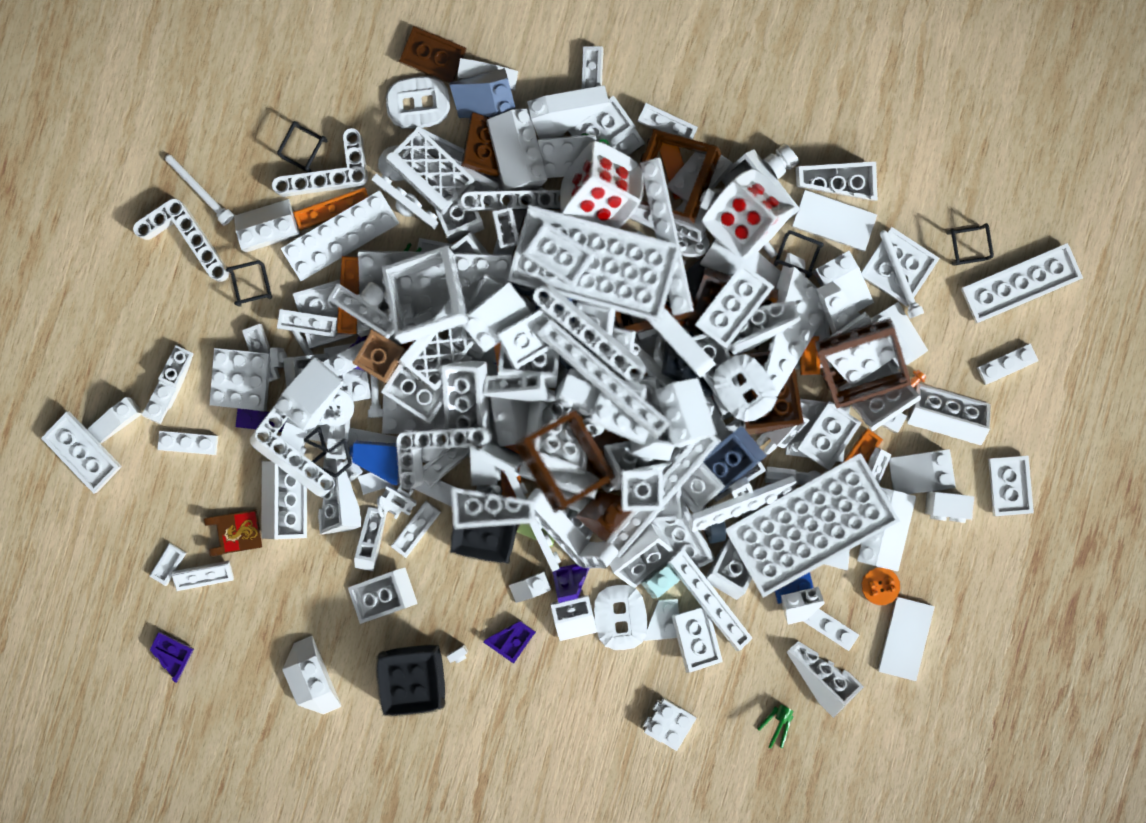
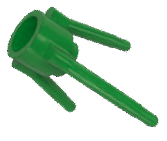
[757,704,794,749]

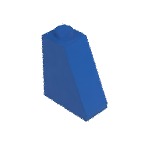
[350,440,400,485]

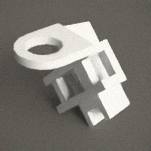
[377,484,417,519]

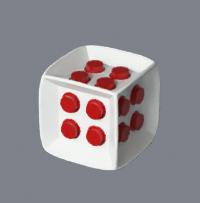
[560,141,643,229]
[702,169,795,259]

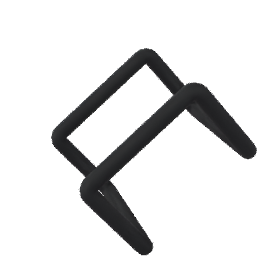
[277,121,328,173]
[946,223,994,266]
[774,230,824,278]
[226,260,272,307]
[303,427,352,477]

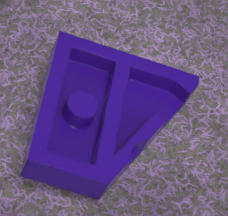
[553,564,590,603]
[483,620,536,664]
[150,632,195,683]

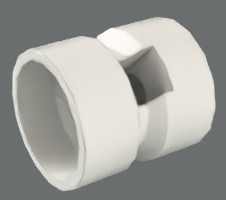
[763,144,799,180]

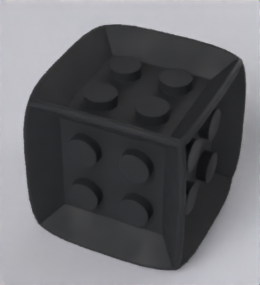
[450,524,518,564]
[377,645,446,716]

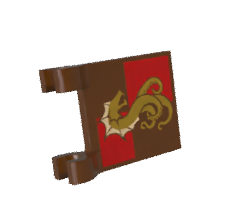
[204,510,263,556]

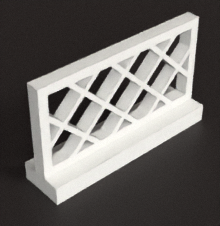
[386,127,475,215]
[398,300,476,391]

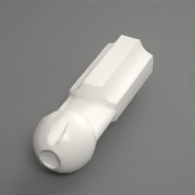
[765,466,821,485]

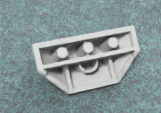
[282,636,342,714]

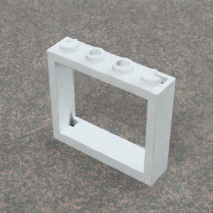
[381,246,468,344]

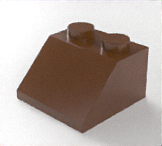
[576,491,632,542]

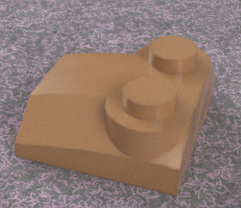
[352,329,406,383]

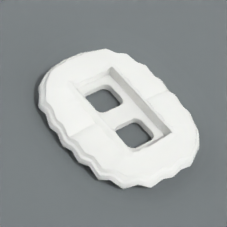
[386,76,450,129]
[713,354,776,422]
[594,585,647,650]

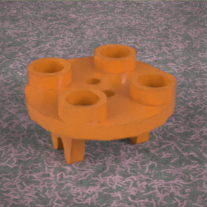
[862,567,900,605]

